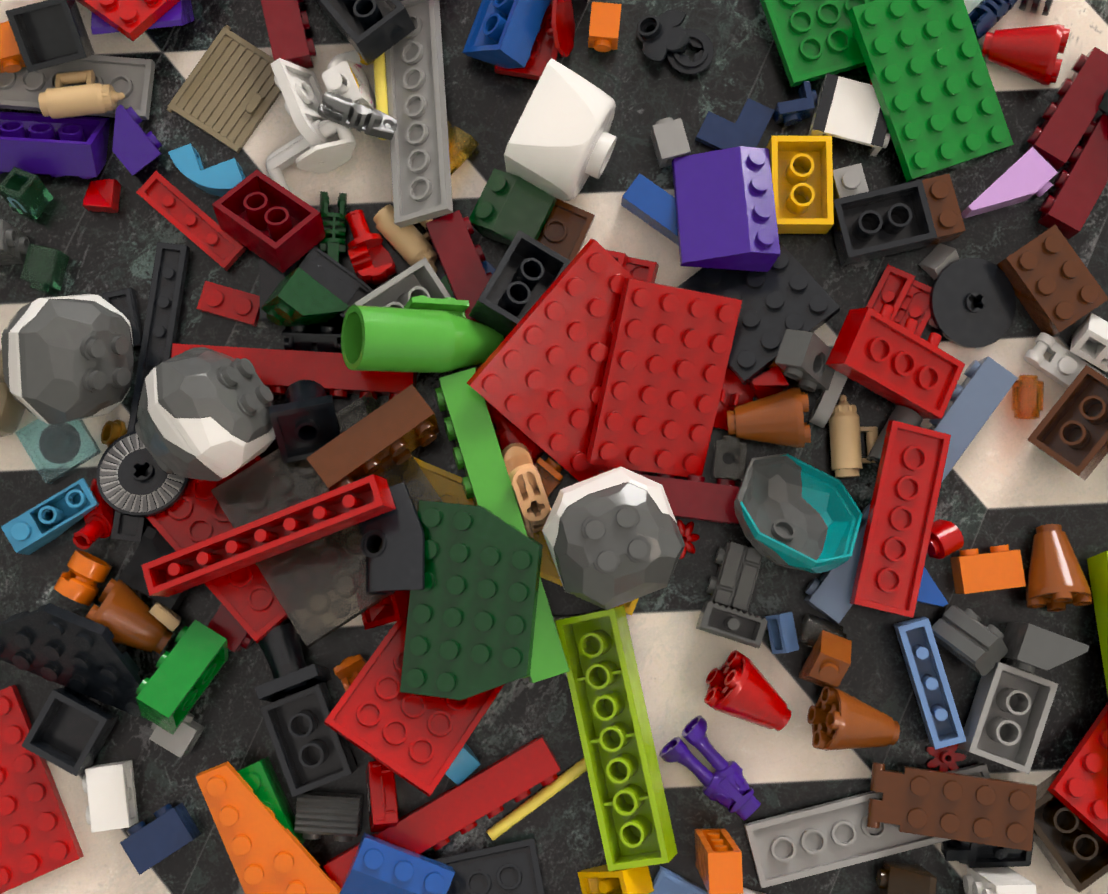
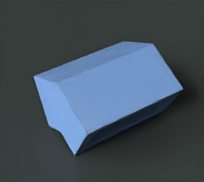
[765,611,799,654]

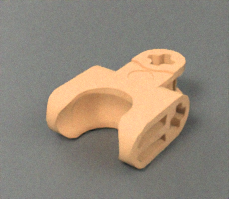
[501,443,551,538]

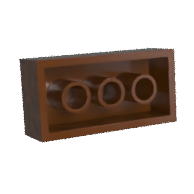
[306,384,440,491]

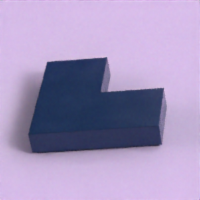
[695,98,775,150]

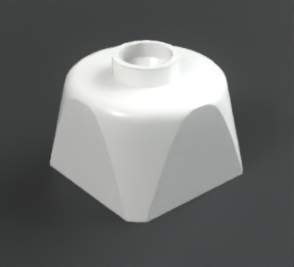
[504,59,617,201]

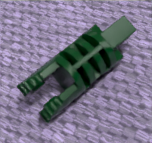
[319,191,347,263]

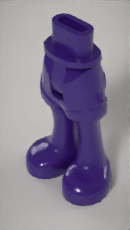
[659,715,761,821]

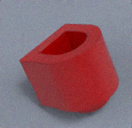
[927,519,964,559]

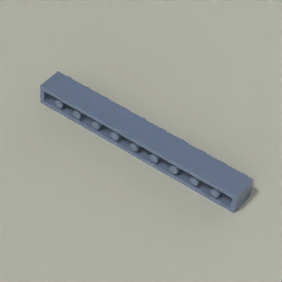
[803,356,1018,623]

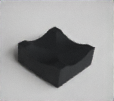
[118,526,189,610]

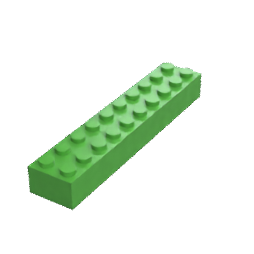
[435,367,570,683]

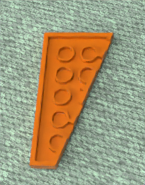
[196,761,341,894]

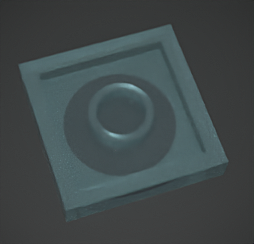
[15,419,101,484]

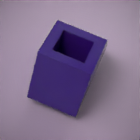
[112,104,163,176]

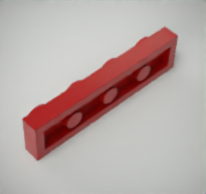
[136,171,247,271]

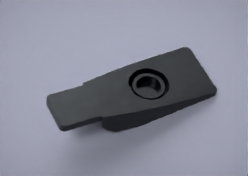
[298,247,374,320]

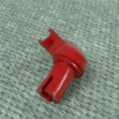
[73,478,115,550]

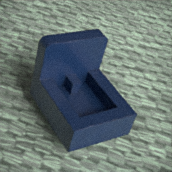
[773,80,818,126]

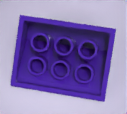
[672,146,781,272]

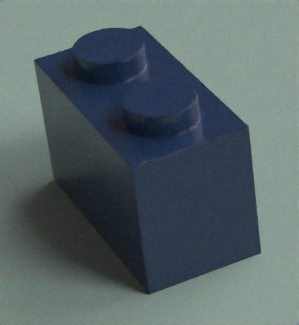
[120,803,201,875]

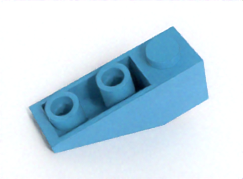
[1,478,100,555]

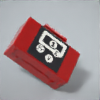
[366,761,398,832]

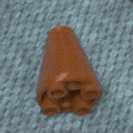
[727,387,811,448]
[1026,524,1092,612]
[85,578,173,654]
[807,686,900,751]

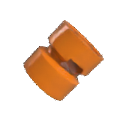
[54,549,112,606]

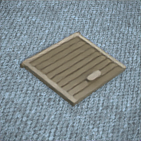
[166,25,281,153]

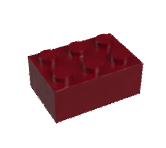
[212,169,326,273]

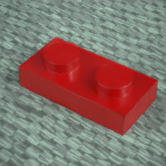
[197,281,260,327]

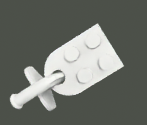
[265,58,356,196]

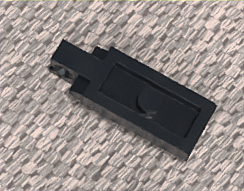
[941,839,1034,868]

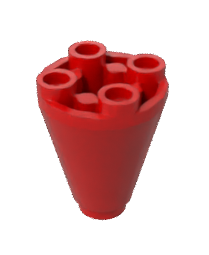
[982,24,1070,85]
[704,650,791,731]

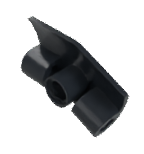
[357,483,425,596]

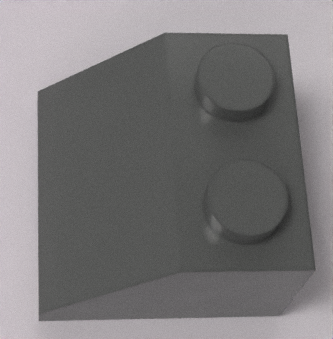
[1003,622,1089,674]

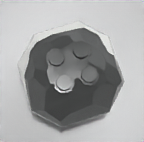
[1,294,134,425]
[135,347,275,481]
[542,466,685,610]

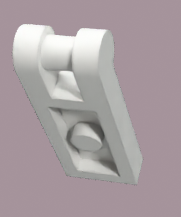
[1023,332,1108,389]

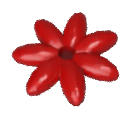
[677,520,700,559]
[926,744,966,772]

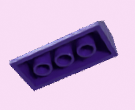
[0,111,110,179]

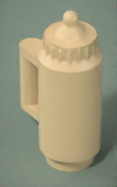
[38,70,125,119]
[373,204,437,273]
[829,394,878,478]

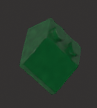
[469,168,557,245]
[261,267,349,327]

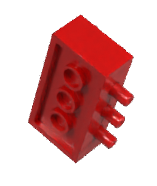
[825,304,965,419]

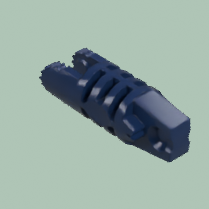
[968,0,1017,39]

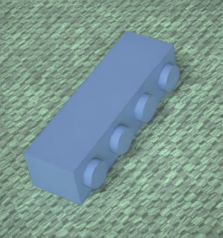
[893,616,966,750]

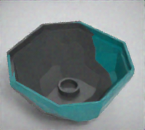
[734,453,863,573]

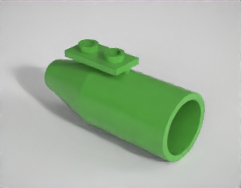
[341,295,504,373]

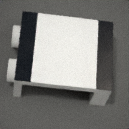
[808,73,891,157]

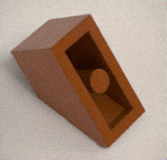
[799,630,852,688]

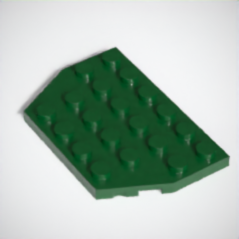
[400,500,543,700]

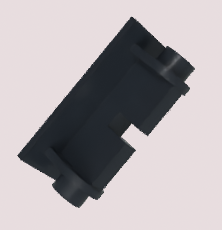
[281,323,342,353]

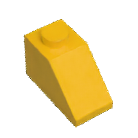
[577,864,654,894]

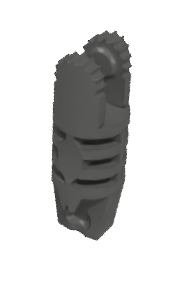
[317,91,398,140]

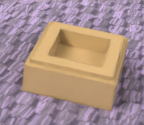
[149,602,181,632]

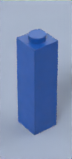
[621,173,679,246]

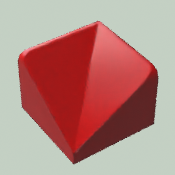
[82,179,121,213]
[748,366,789,400]

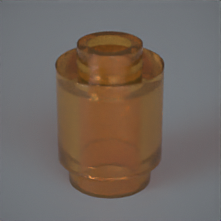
[1011,375,1044,419]

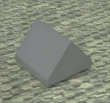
[918,243,960,280]

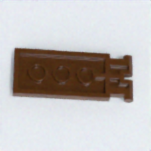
[867,762,1037,851]

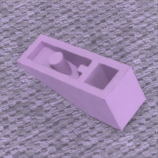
[961,147,1058,219]

